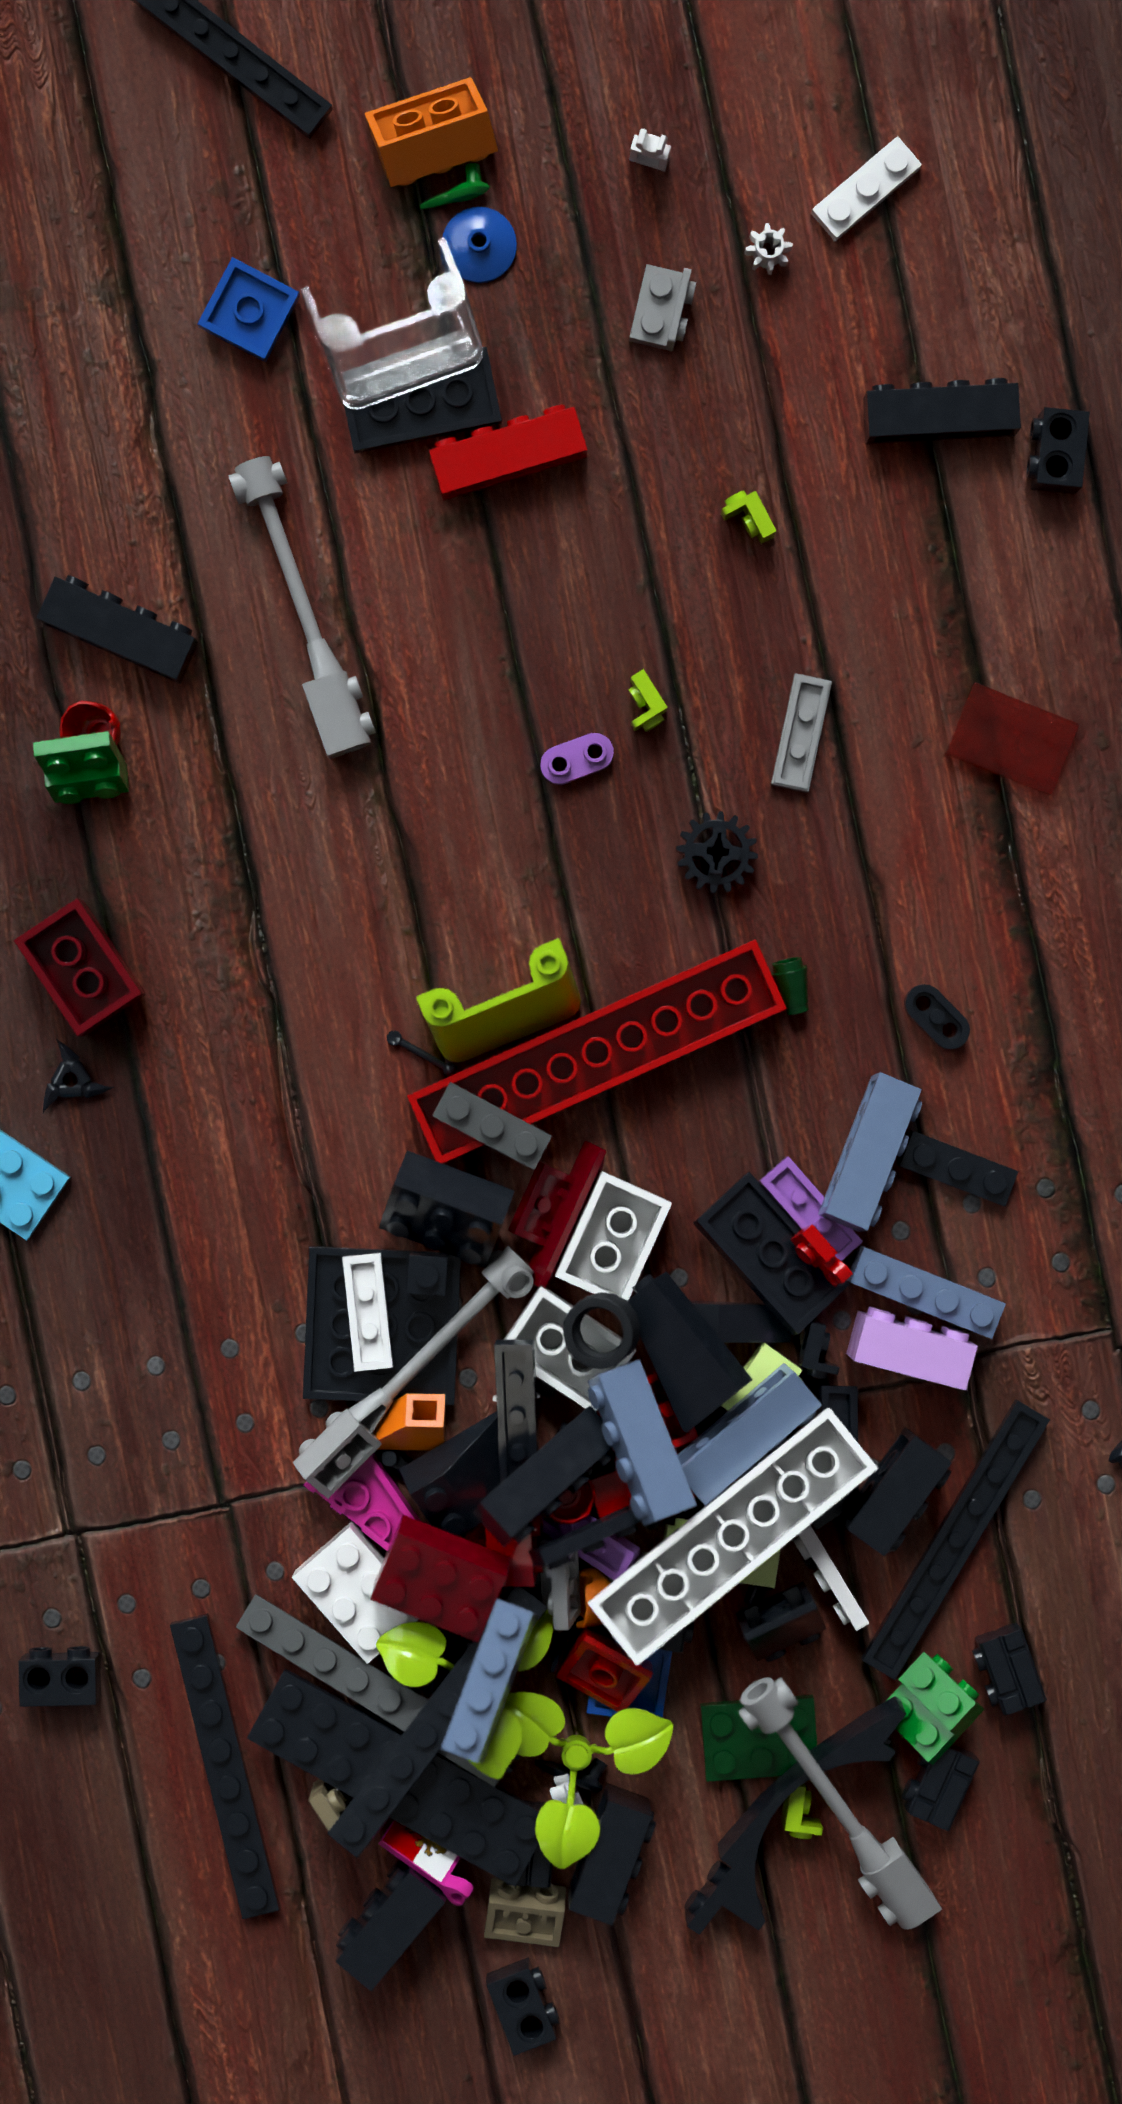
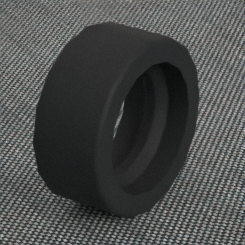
[563,1292,640,1369]

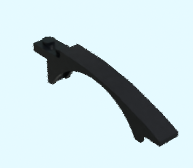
[684,1696,906,1935]

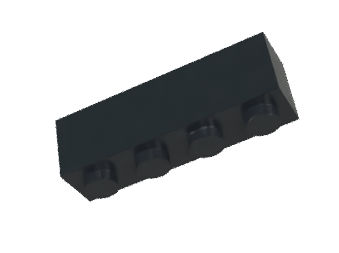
[863,378,1021,444]
[36,575,198,684]
[473,1406,616,1547]

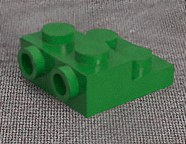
[33,731,129,804]
[886,1652,985,1765]

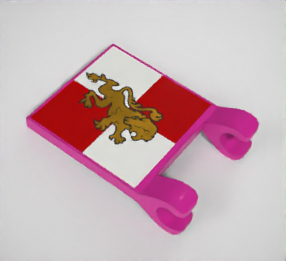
[378,1820,473,1906]

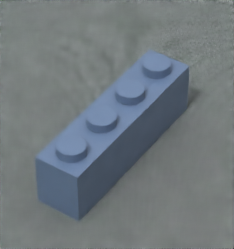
[818,1072,922,1232]
[847,1245,1006,1339]
[587,1359,696,1526]
[677,1363,822,1506]
[441,1599,538,1763]

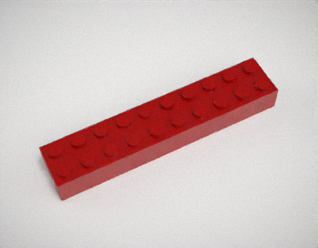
[407,939,787,1164]

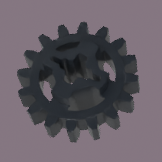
[675,811,758,894]

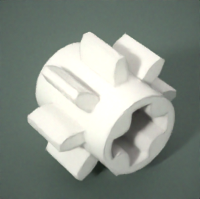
[745,223,793,275]

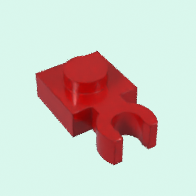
[790,1224,853,1287]

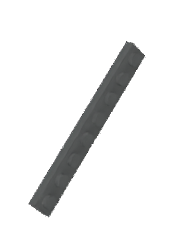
[236,1594,501,1787]

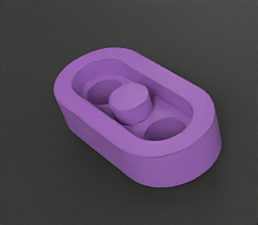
[540,733,614,785]

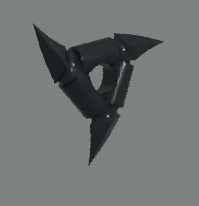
[43,1039,114,1113]

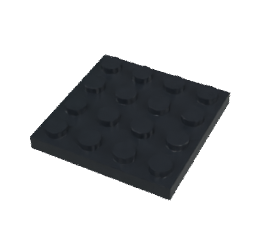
[303,1246,461,1405]

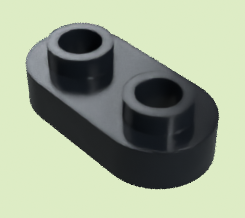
[904,984,970,1049]

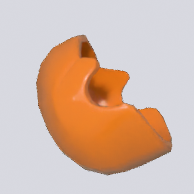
[576,1567,611,1628]

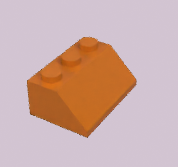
[364,77,498,187]

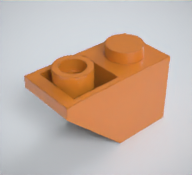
[373,1394,446,1451]

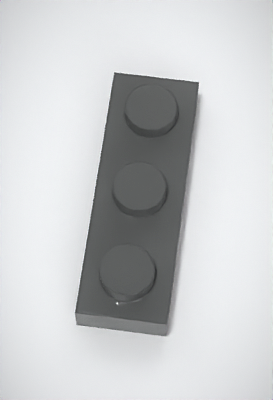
[432,1082,552,1170]

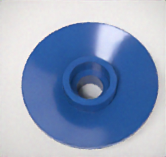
[442,207,517,283]

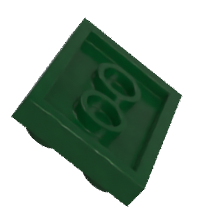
[700,1695,817,1782]

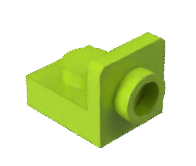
[721,490,777,544]
[628,669,668,732]
[781,1784,823,1839]

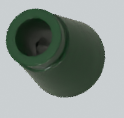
[771,957,809,1015]

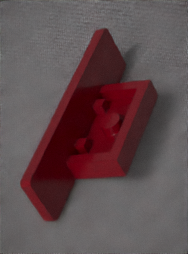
[508,1141,606,1288]

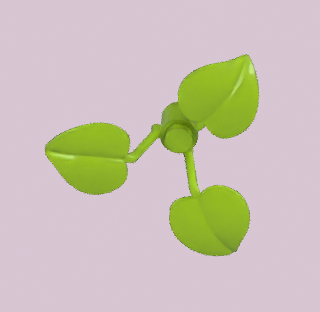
[376,1610,553,1779]
[504,1692,673,1869]

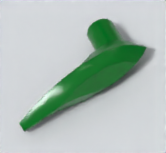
[420,163,490,209]

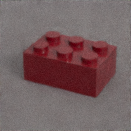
[13,898,147,1036]
[370,1515,510,1642]

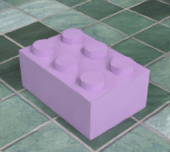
[846,1306,978,1391]

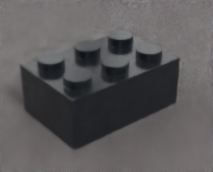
[379,1150,515,1268]
[839,1427,952,1557]
[568,1783,656,1925]
[336,1859,446,1991]

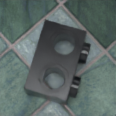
[1026,407,1090,494]
[19,1646,101,1707]
[486,1957,561,2056]

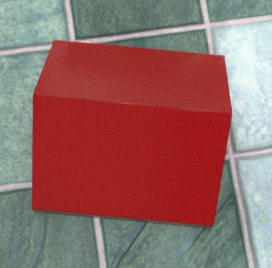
[556,1627,653,1712]

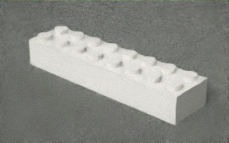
[587,1408,878,1665]

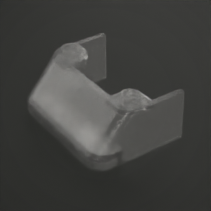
[301,237,483,409]

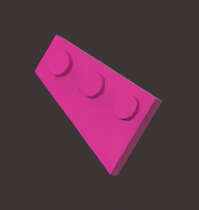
[303,1453,420,1551]

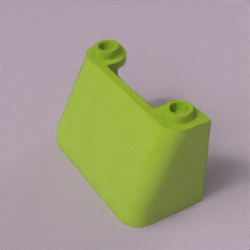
[416,938,581,1063]

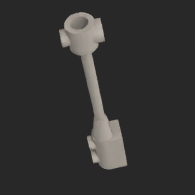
[228,456,376,759]
[293,1246,535,1499]
[738,1677,942,1929]

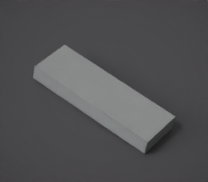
[771,673,832,793]

